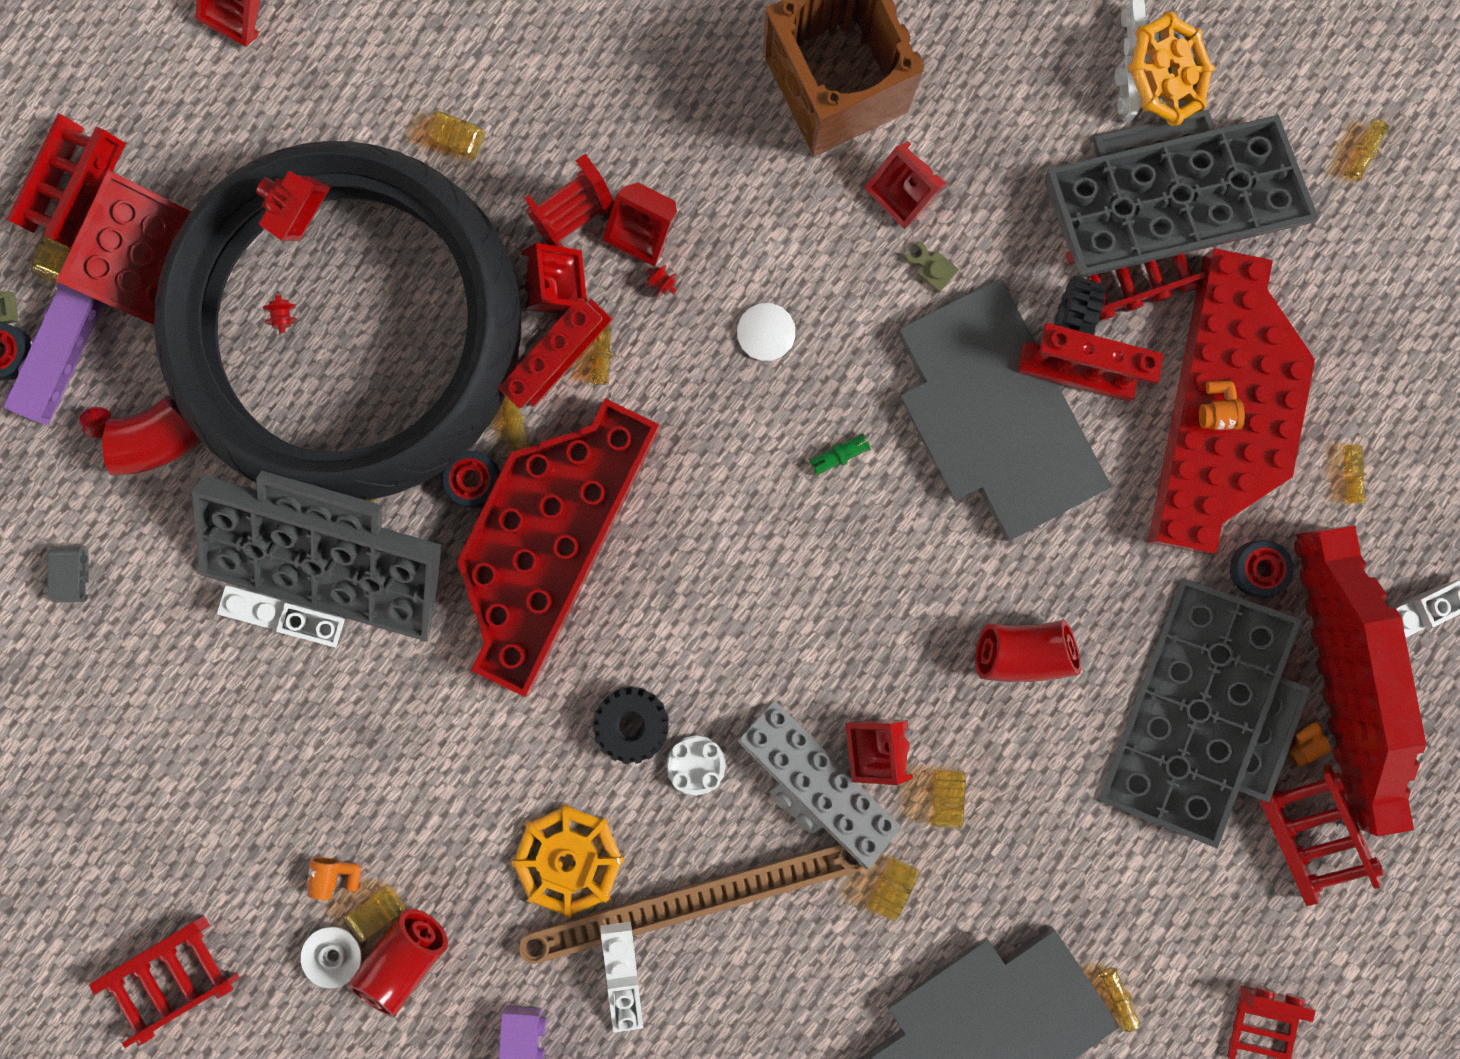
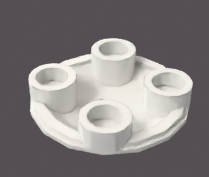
[737,303,795,361]
[666,735,726,796]

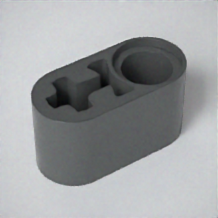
[48,545,89,603]

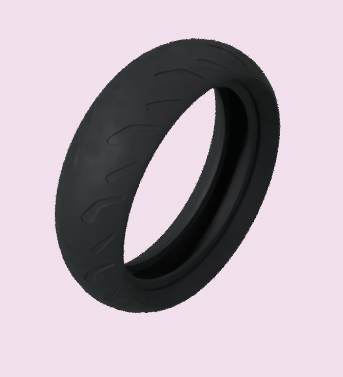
[154,141,521,501]

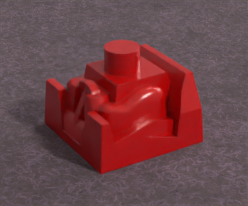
[195,0,260,47]
[864,141,948,229]
[256,171,331,241]
[603,182,677,267]
[521,243,587,313]
[845,719,913,785]

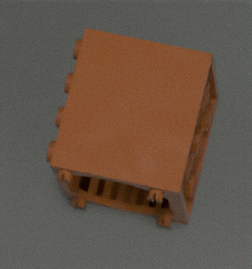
[763,0,924,157]

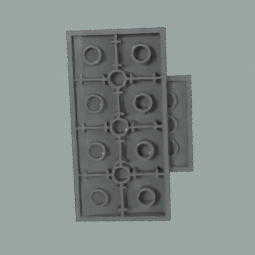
[1044,110,1319,278]
[897,278,1112,541]
[192,471,441,642]
[1099,578,1311,849]
[859,926,1120,1059]

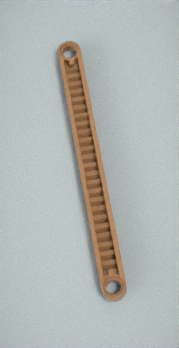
[519,842,864,964]

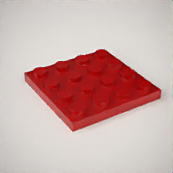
[55,170,191,325]

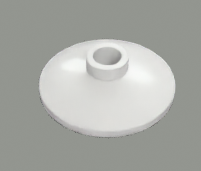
[301,927,362,988]

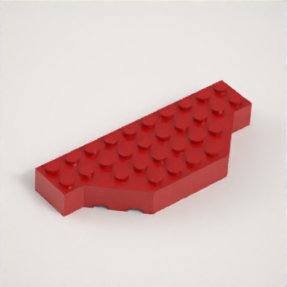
[1148,248,1315,554]
[457,398,661,697]
[1294,525,1426,837]

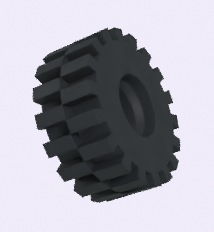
[1054,276,1105,335]
[592,687,669,764]

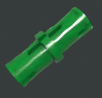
[809,433,871,476]

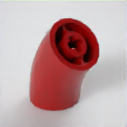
[102,395,202,476]
[975,619,1081,682]
[347,909,448,1018]

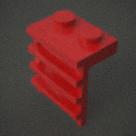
[1227,985,1316,1059]

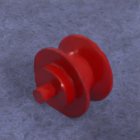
[646,265,677,297]
[263,295,297,334]
[79,407,111,438]

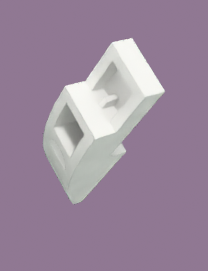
[1115,0,1159,123]
[1389,579,1460,637]
[217,584,345,648]
[600,922,643,1033]

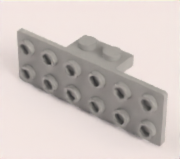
[738,701,901,869]

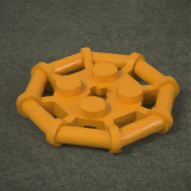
[1128,11,1215,126]
[511,804,624,918]

